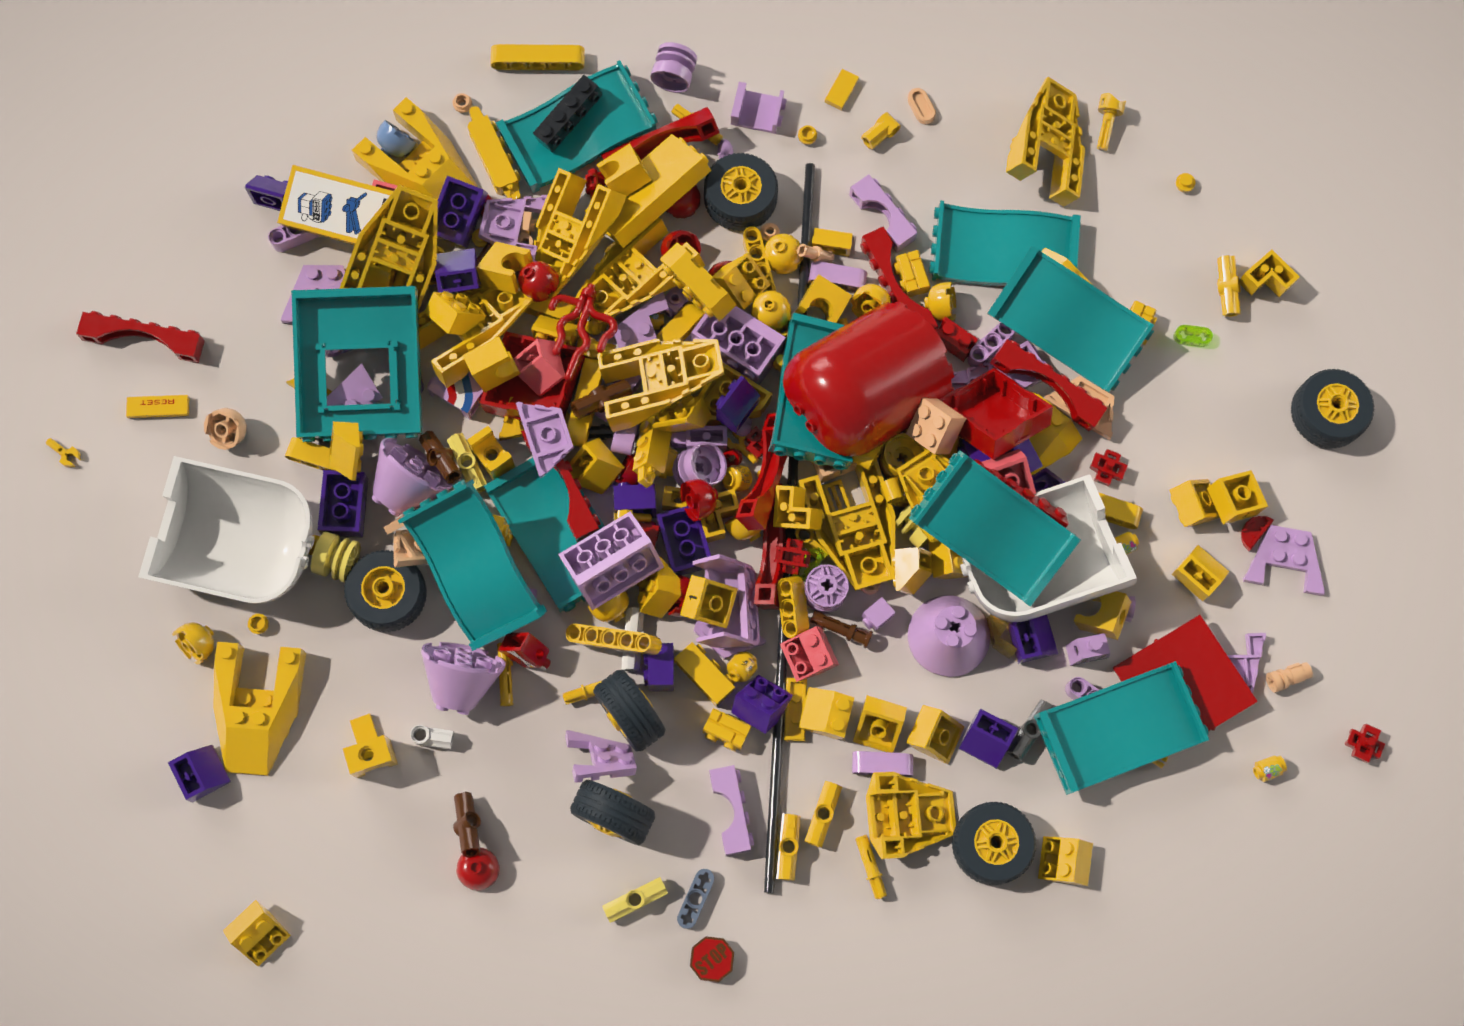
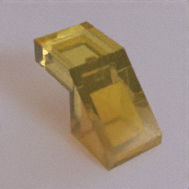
[986,614,1017,659]

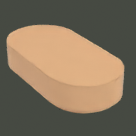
[908,88,936,125]

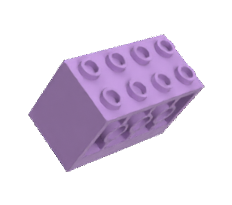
[691,306,786,385]
[558,511,664,610]

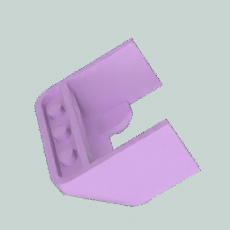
[692,554,760,648]

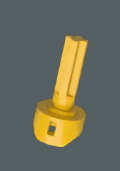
[1097,93,1126,151]

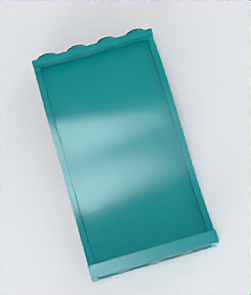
[496,60,658,194]
[929,200,1081,286]
[987,246,1154,392]
[768,313,853,470]
[909,450,1081,607]
[484,457,605,613]
[398,479,547,651]
[1034,661,1209,795]

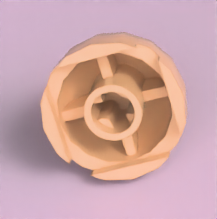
[204,408,247,450]

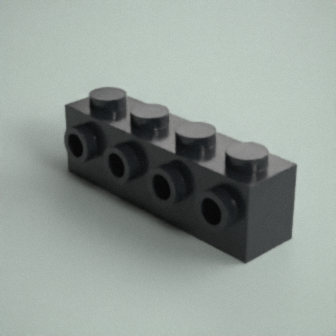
[533,75,603,153]

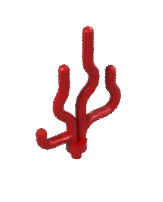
[548,283,618,381]

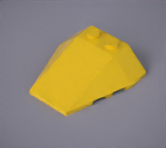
[1029,392,1083,475]
[897,449,949,542]
[866,772,956,859]

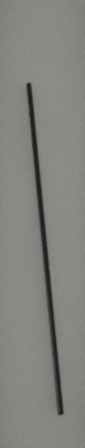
[764,163,815,893]

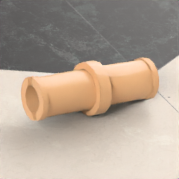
[797,244,834,263]

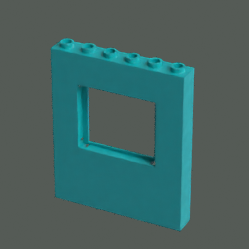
[291,286,423,442]

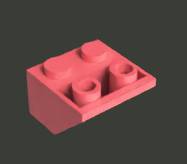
[514,338,565,396]
[780,626,839,682]

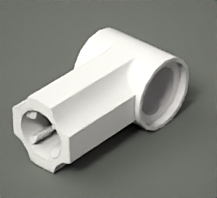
[410,725,454,749]

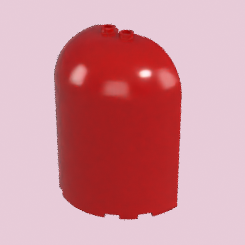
[783,302,954,457]

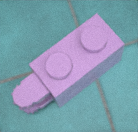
[670,426,727,452]

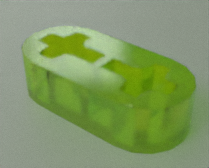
[1173,325,1213,347]
[792,547,824,581]

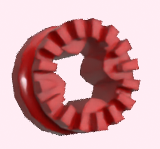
[724,448,743,467]

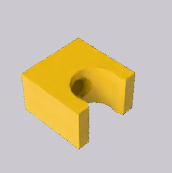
[597,143,652,196]
[476,242,533,294]
[794,274,852,323]
[463,337,520,392]
[467,426,515,480]
[1074,591,1131,640]
[343,735,398,778]

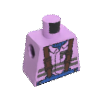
[1066,633,1110,666]

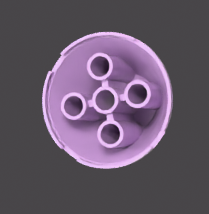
[372,438,452,517]
[908,595,990,677]
[421,642,506,715]

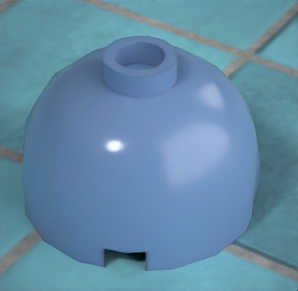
[376,120,416,157]

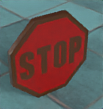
[690,936,734,982]

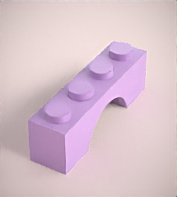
[849,174,917,253]
[709,765,754,856]

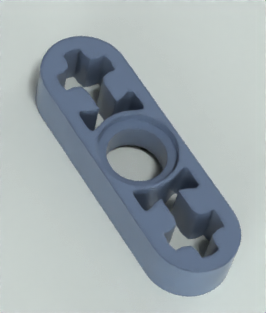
[677,869,714,929]

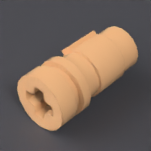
[1266,662,1313,693]

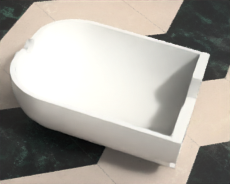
[138,456,314,604]
[960,474,1137,622]

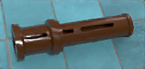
[810,610,873,648]

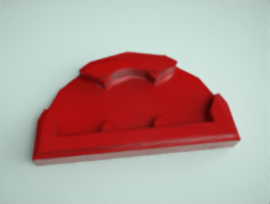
[1241,516,1274,551]

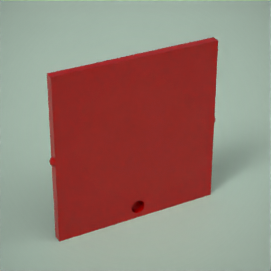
[1113,614,1258,731]

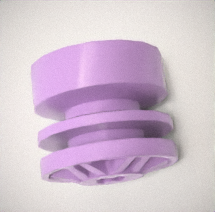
[650,42,697,93]
[672,443,727,487]
[805,564,849,614]

